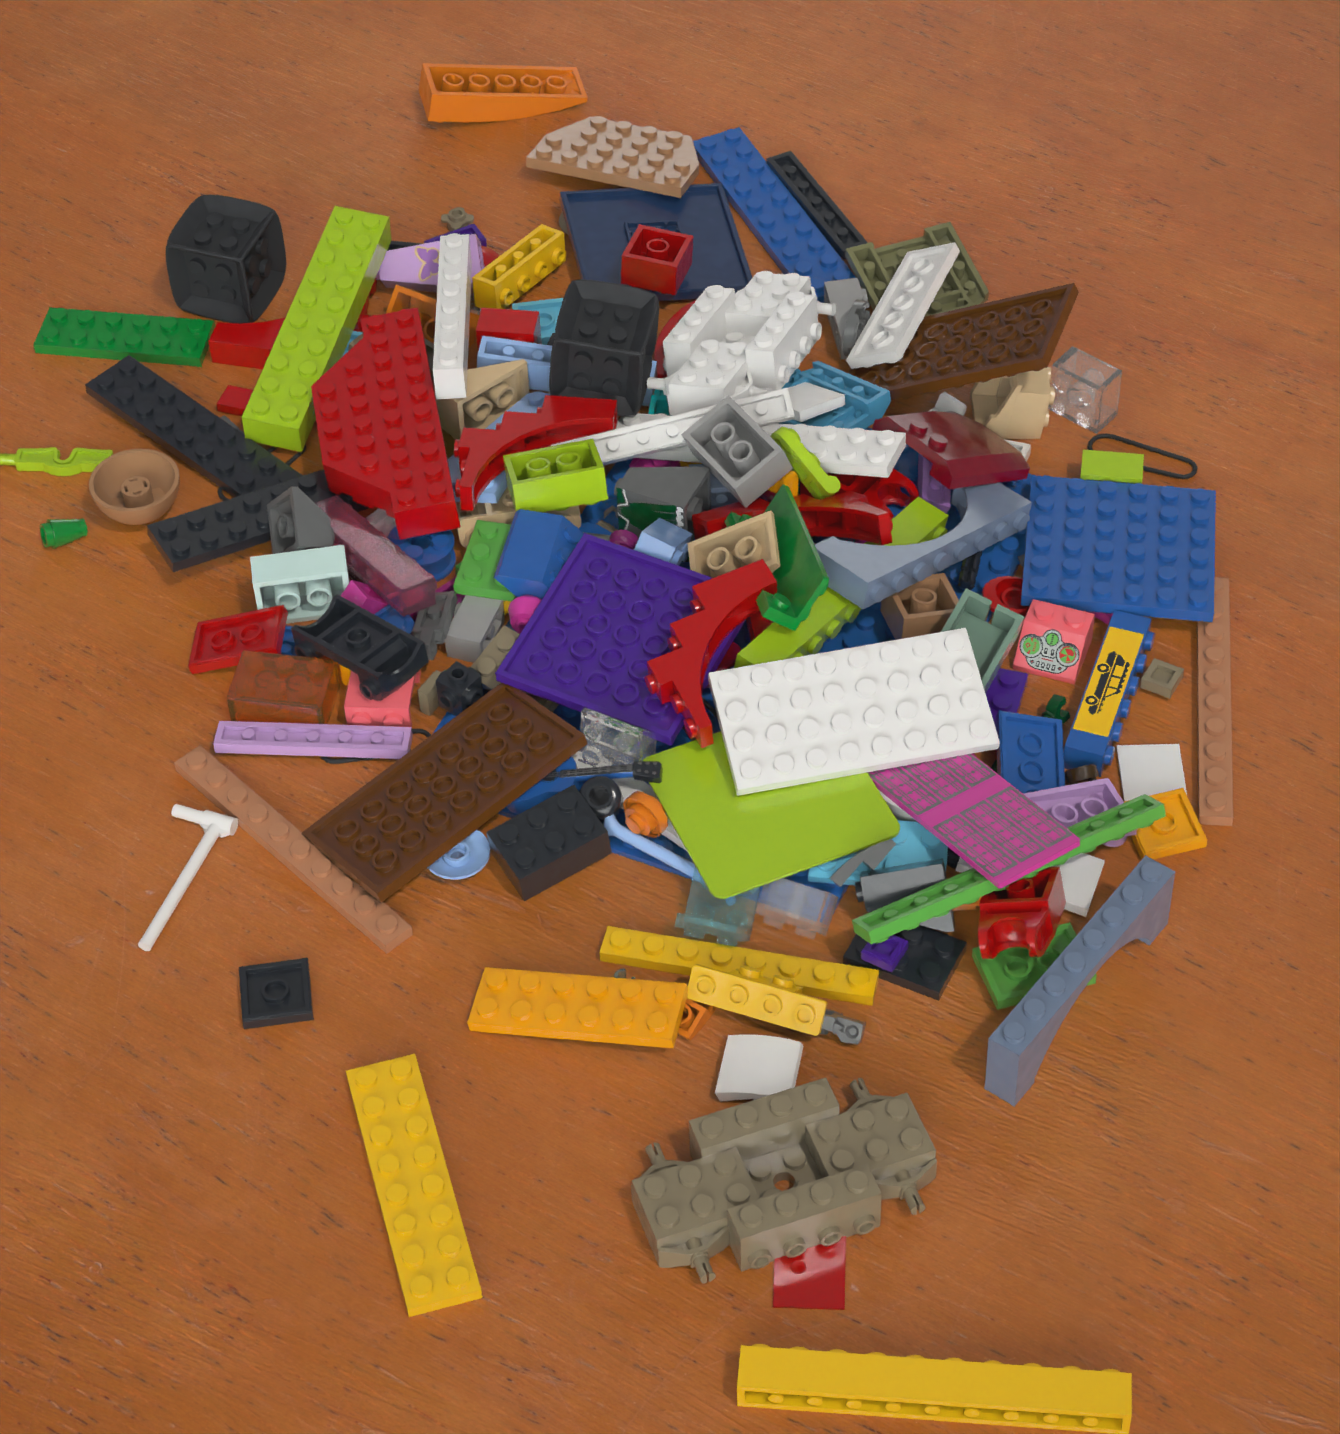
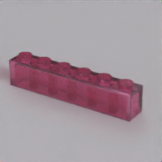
[315,495,437,617]

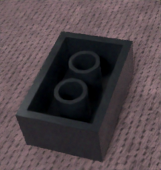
[486,785,612,901]

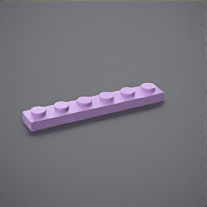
[213,721,413,759]

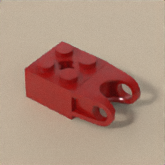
[800,468,919,519]
[978,866,1066,959]

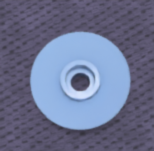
[427,830,490,880]

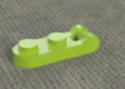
[770,426,841,500]

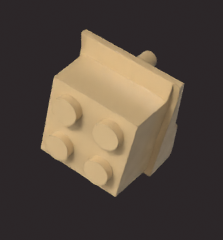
[970,367,1055,440]

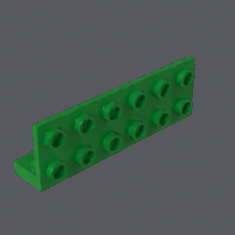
[725,484,829,631]

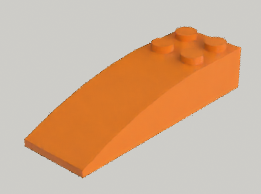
[418,63,588,123]

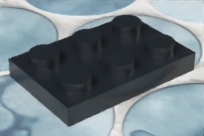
[843,912,967,1001]

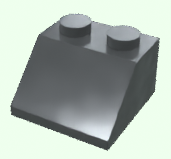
[267,486,335,554]

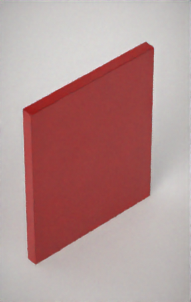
[773,1236,846,1310]

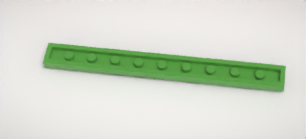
[852,794,1166,944]

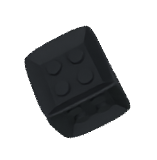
[165,194,286,324]
[549,279,659,416]

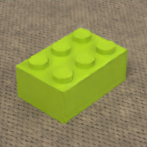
[503,438,608,512]

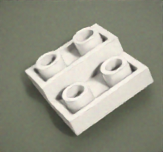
[715,1035,804,1102]

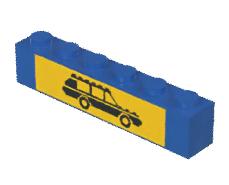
[1064,610,1155,777]

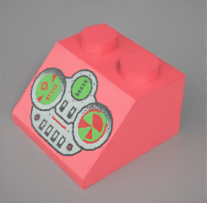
[1013,599,1095,685]

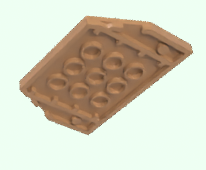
[526,116,699,198]

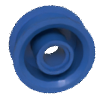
[386,526,456,585]

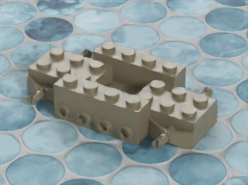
[631,1077,937,1283]

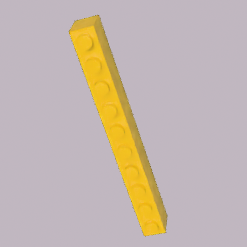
[737,1344,1132,1434]

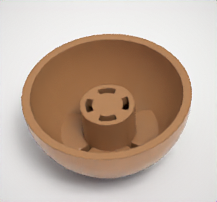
[89,449,180,525]

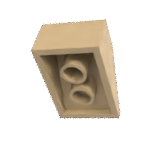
[437,359,529,439]
[688,510,780,578]

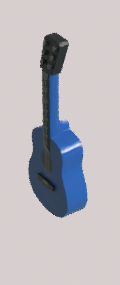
[506,757,663,814]

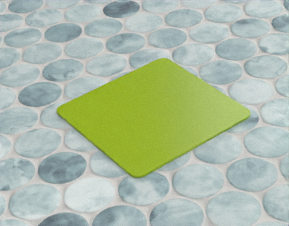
[643,731,900,899]

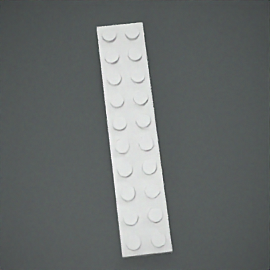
[617,413,906,478]

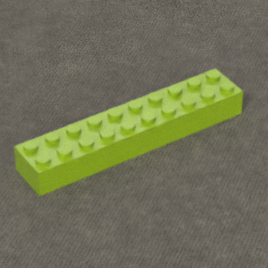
[242,206,391,452]

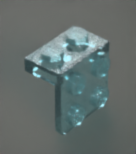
[675,866,761,947]

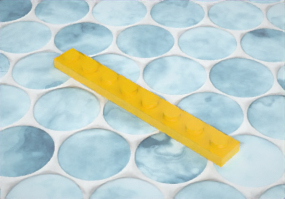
[599,926,879,1006]

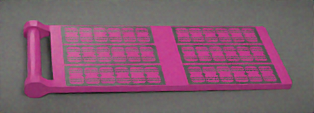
[867,754,1080,888]

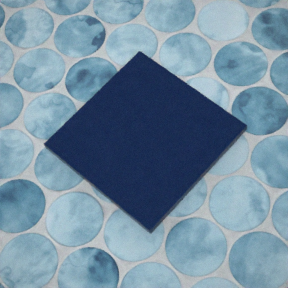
[559,183,752,301]

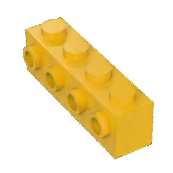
[472,224,566,309]

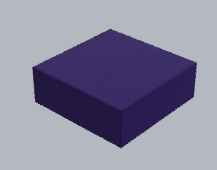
[861,935,909,973]

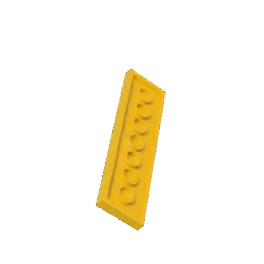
[346,1054,482,1317]

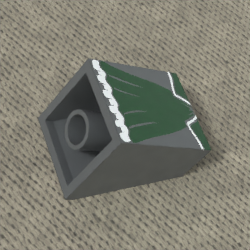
[614,467,711,542]

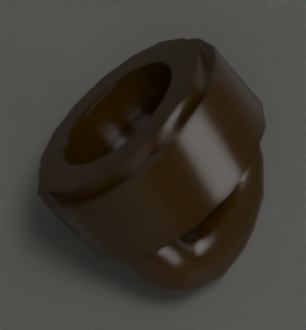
[1065,764,1099,785]

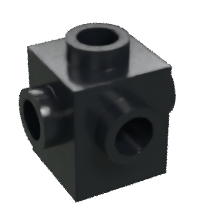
[436,661,484,716]

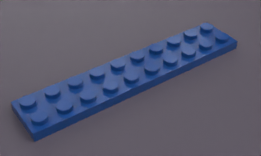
[693,127,856,303]

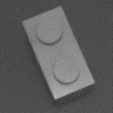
[444,595,505,663]

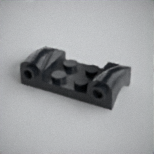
[291,594,429,701]

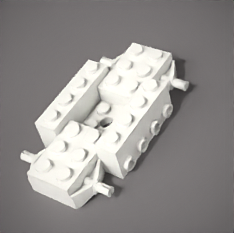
[647,271,836,415]

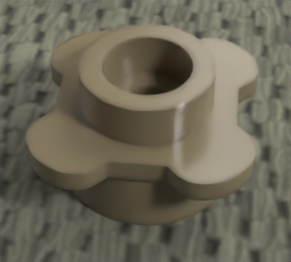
[441,207,474,232]

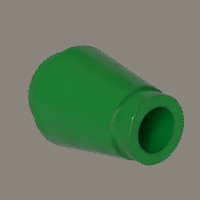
[40,518,88,549]

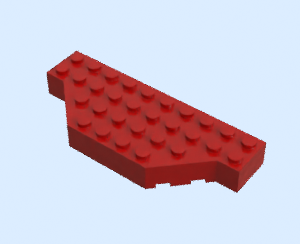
[311,307,461,540]

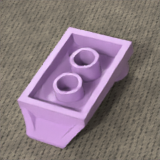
[1024,778,1138,847]

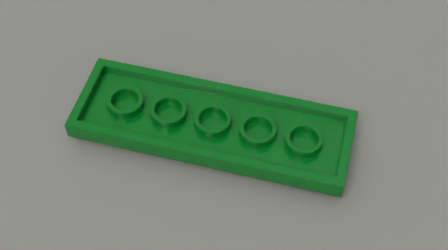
[33,307,215,367]

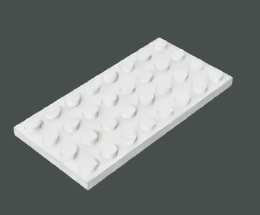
[708,628,1000,796]

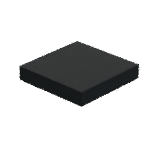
[239,958,314,1029]

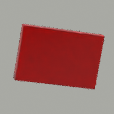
[188,605,288,674]

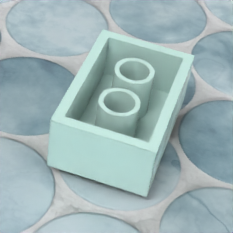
[250,545,350,624]

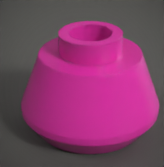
[508,595,541,634]

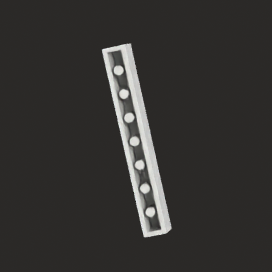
[433,233,472,399]

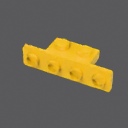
[687,964,827,1036]

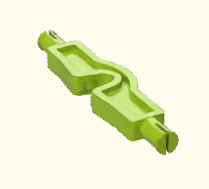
[0,447,113,476]

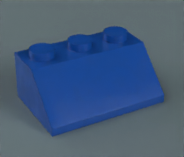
[494,509,584,600]

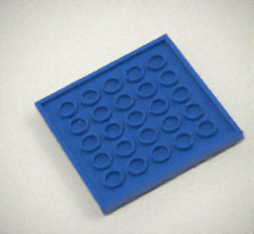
[1021,475,1216,622]

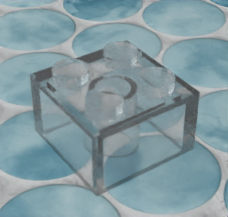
[1048,346,1122,434]

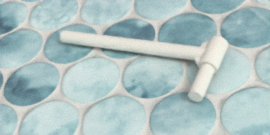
[138,804,238,951]

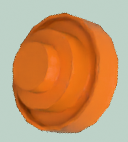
[623,791,668,838]

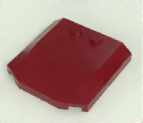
[872,411,1030,489]

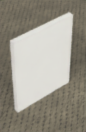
[1116,744,1187,801]

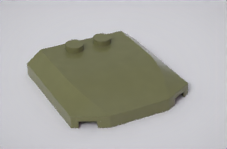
[845,222,989,317]

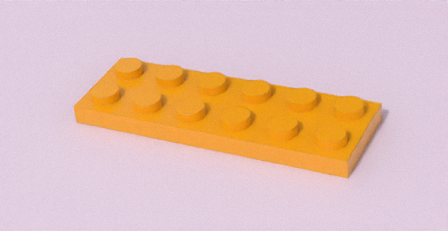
[467,967,688,1048]

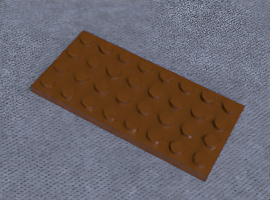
[848,283,1079,400]
[302,683,588,903]

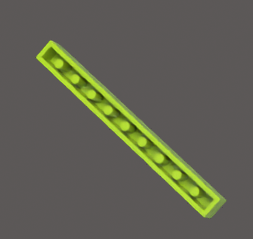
[734,496,949,668]

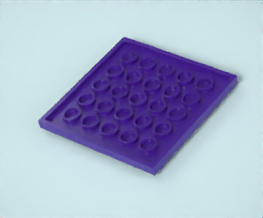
[495,533,746,746]

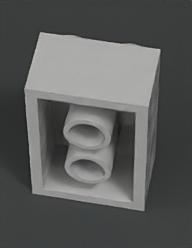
[681,395,793,508]

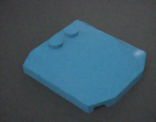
[779,361,891,429]

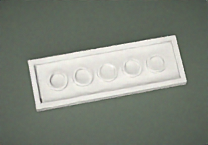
[846,242,960,369]

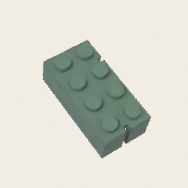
[941,588,1024,694]

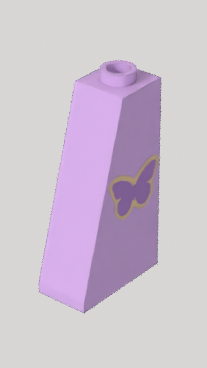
[376,234,485,296]

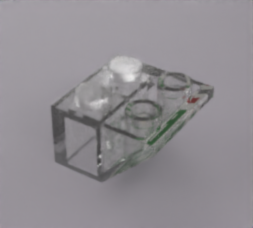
[578,707,657,782]

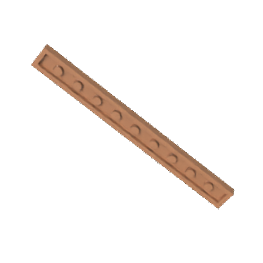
[1197,577,1233,826]
[174,745,413,954]

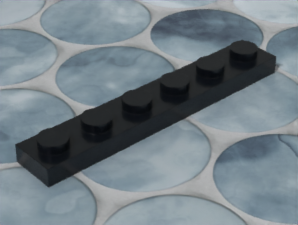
[766,151,868,260]

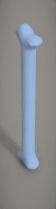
[602,814,741,906]

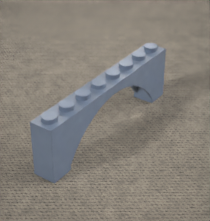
[815,483,1032,609]
[984,855,1175,1107]

